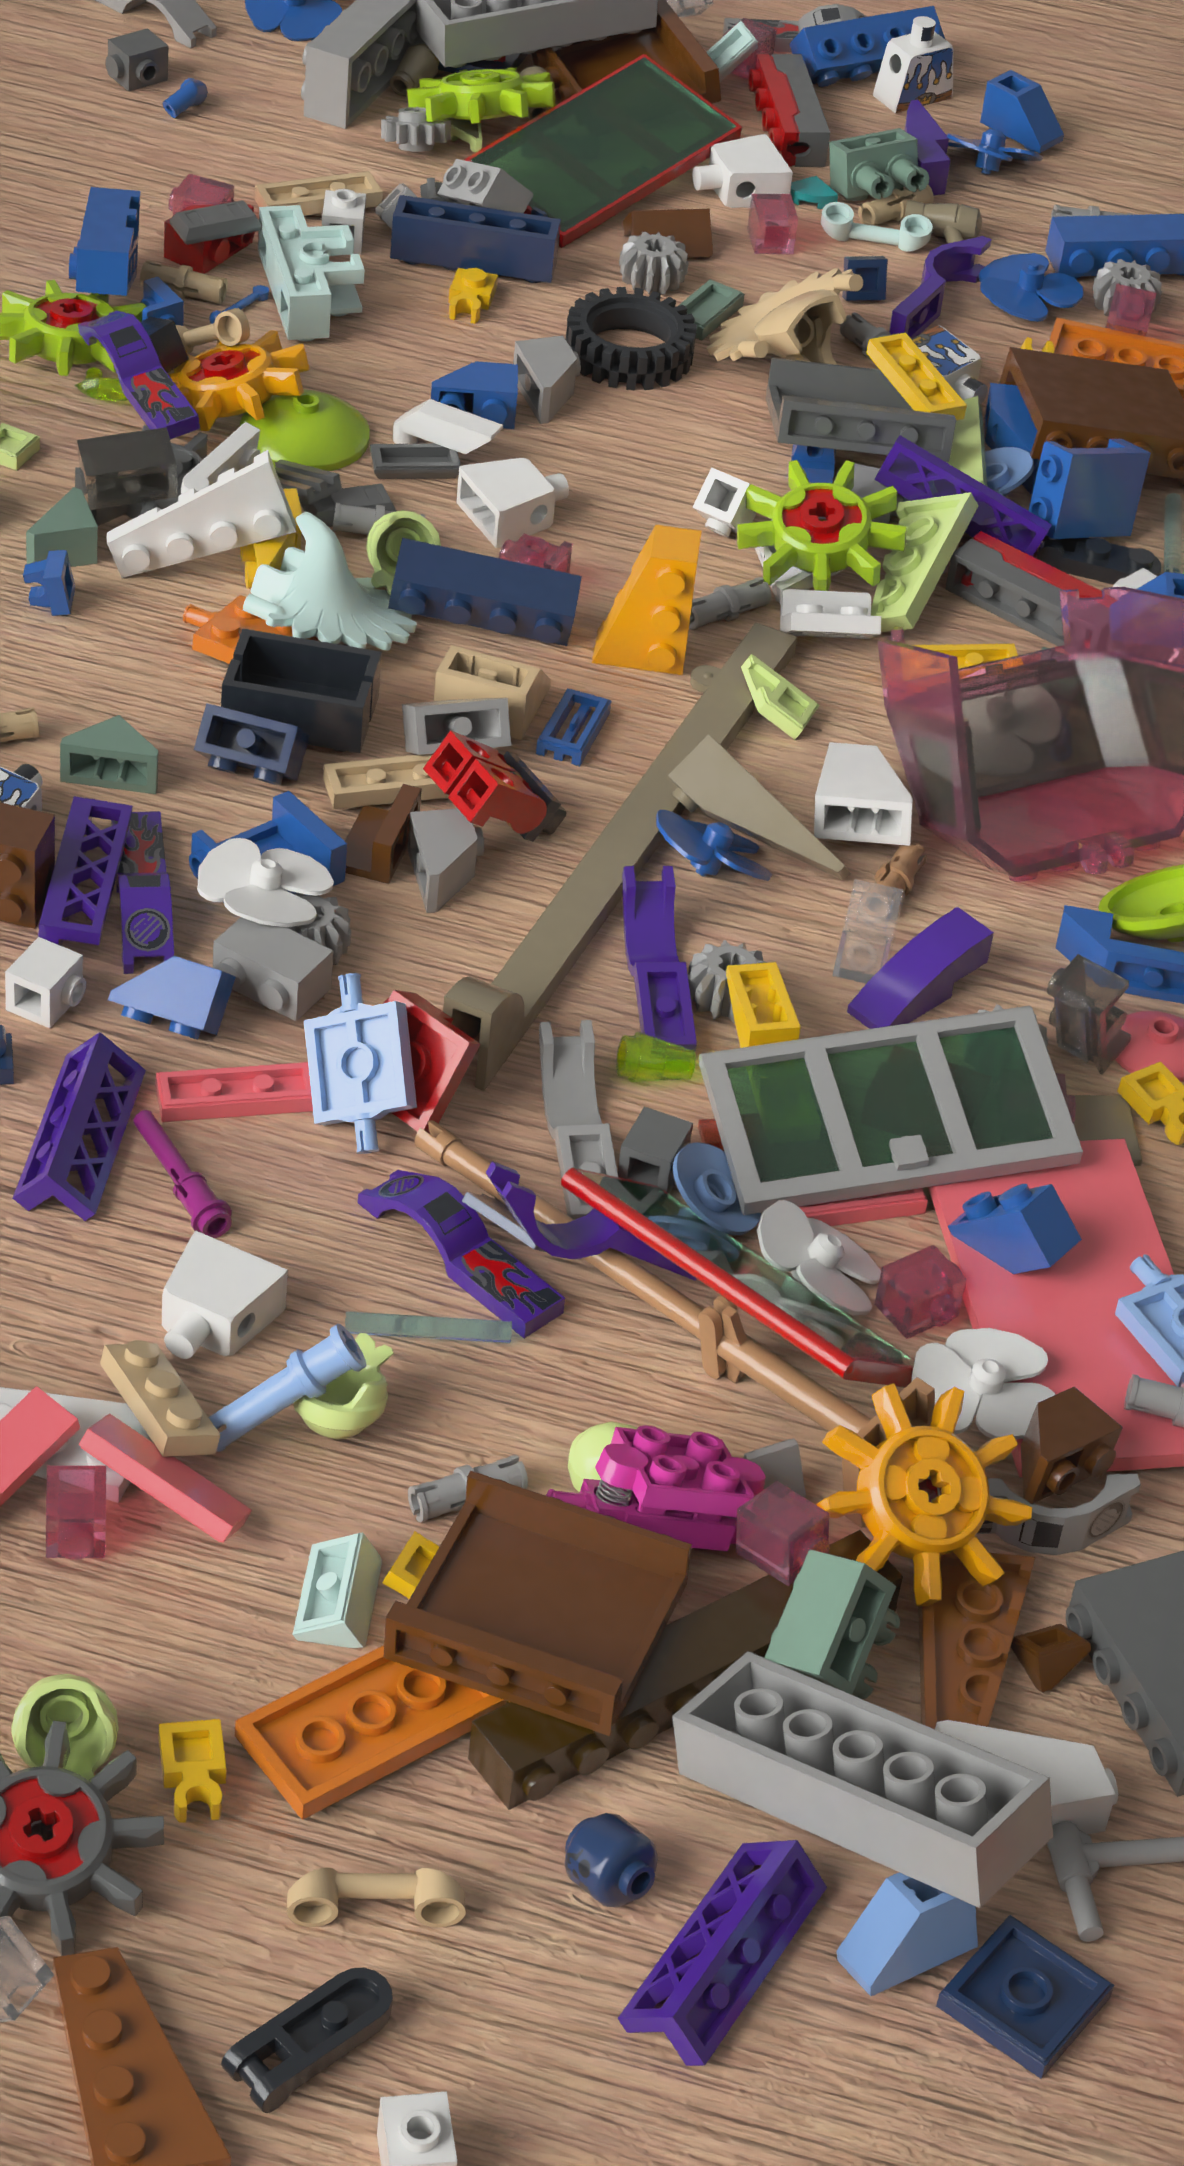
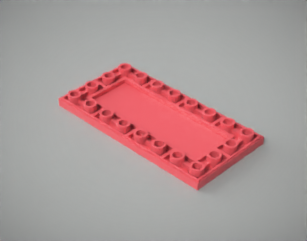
[926,1139,1184,1477]

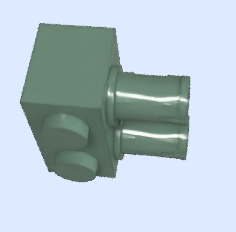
[829,128,929,201]
[764,1549,900,1699]

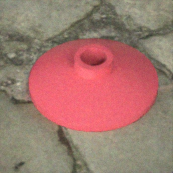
[1108,1011,1184,1082]

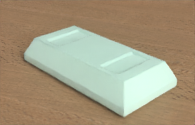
[707,21,758,82]

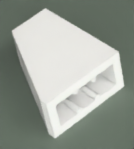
[814,742,913,846]
[935,1720,1118,1834]

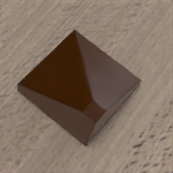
[1011,1624,1091,1693]

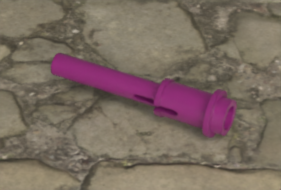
[133,1110,232,1238]

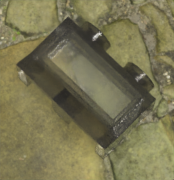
[1047,954,1131,1075]

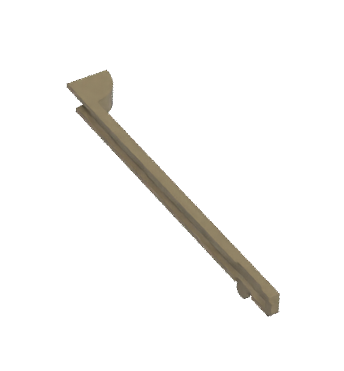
[443,622,797,1091]

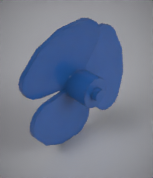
[245,0,342,41]
[947,129,1043,175]
[979,253,1083,322]
[656,810,773,881]

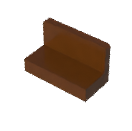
[623,208,713,259]
[345,784,422,884]

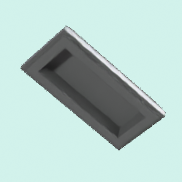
[170,200,262,245]
[370,443,461,479]
[301,483,397,527]

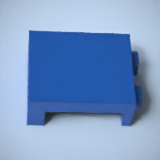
[1028,439,1151,539]
[189,791,347,903]

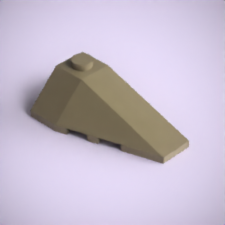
[668,734,851,881]

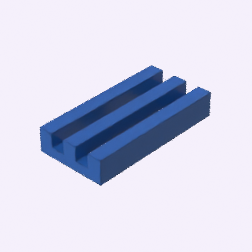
[536,688,611,766]

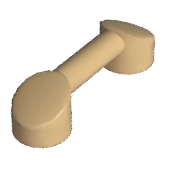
[175,308,250,354]
[287,1868,466,1928]

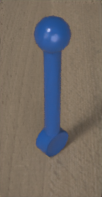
[209,285,269,324]

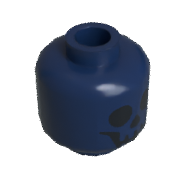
[565,1813,658,1908]

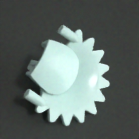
[243,512,417,651]

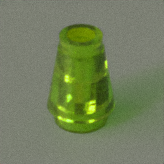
[616,1031,696,1083]

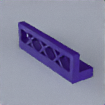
[874,435,1052,557]
[38,796,133,946]
[12,1032,146,1221]
[618,1840,827,2066]

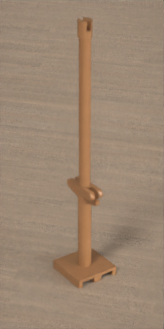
[415,1120,935,1528]

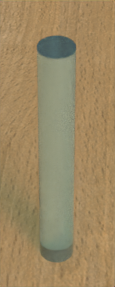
[1164,493,1182,574]
[345,1311,512,1343]

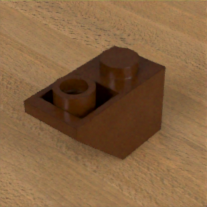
[1020,1386,1123,1504]

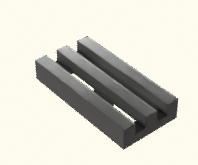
[275,459,342,505]

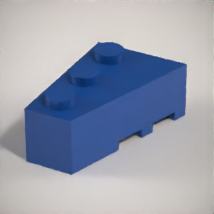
[69,187,141,296]

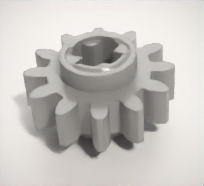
[381,107,451,152]

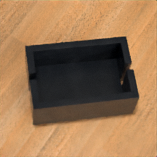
[221,629,382,753]

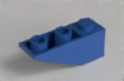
[984,383,1040,495]

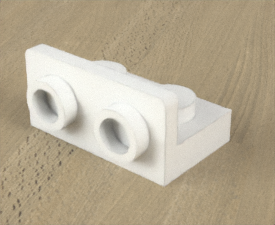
[780,589,881,639]

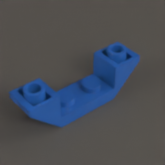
[1056,905,1184,1004]

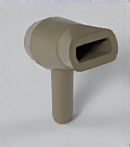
[905,200,982,243]

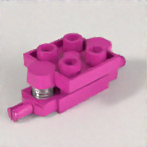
[546,1425,790,1551]

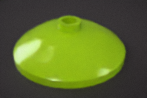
[240,389,370,471]
[1098,864,1184,942]

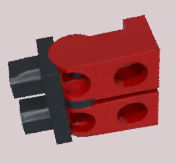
[423,730,567,842]

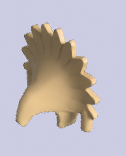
[706,268,863,365]

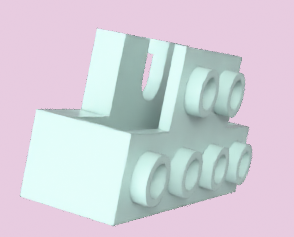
[258,205,365,342]

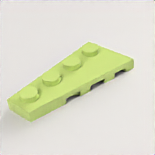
[871,492,979,632]

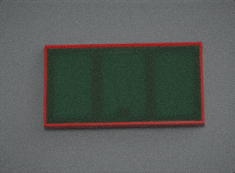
[464,54,742,248]
[561,1168,915,1388]

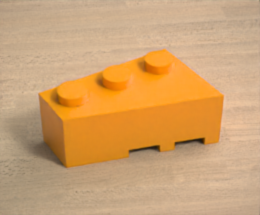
[592,525,702,675]

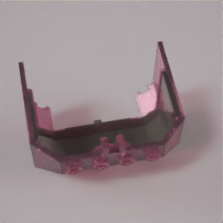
[878,587,1184,882]

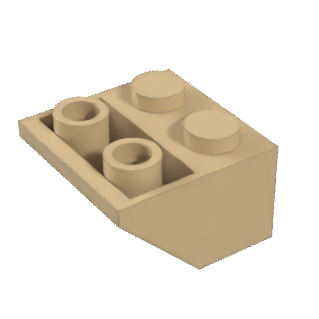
[434,645,551,740]

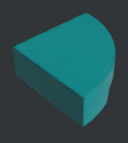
[789,176,839,209]

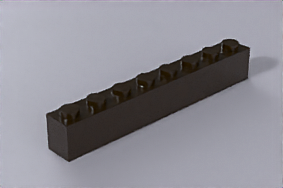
[468,1530,903,1810]

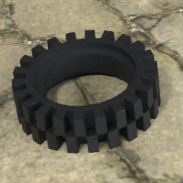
[565,287,697,390]

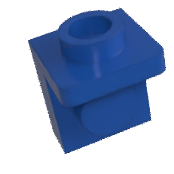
[141,276,184,326]

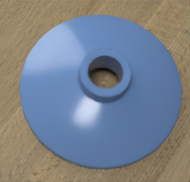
[985,447,1034,497]
[673,1142,761,1235]

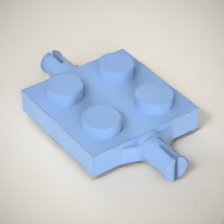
[304,973,417,1154]
[1115,1254,1184,1387]

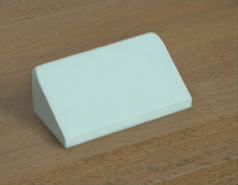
[292,1532,382,1648]

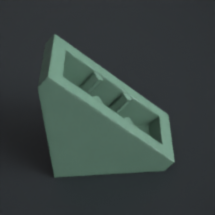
[26,487,98,567]
[60,715,158,794]

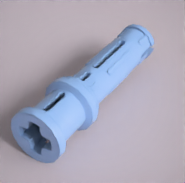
[208,1323,366,1452]

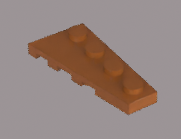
[918,1551,1035,1729]
[53,1947,231,2166]

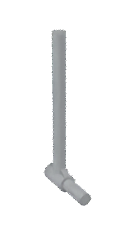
[1047,1822,1184,1942]

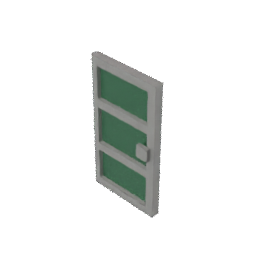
[699,1006,1083,1215]

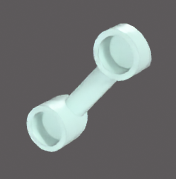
[821,202,933,252]

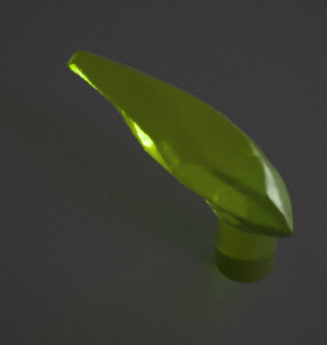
[75,367,128,402]

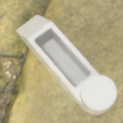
[393,399,503,454]

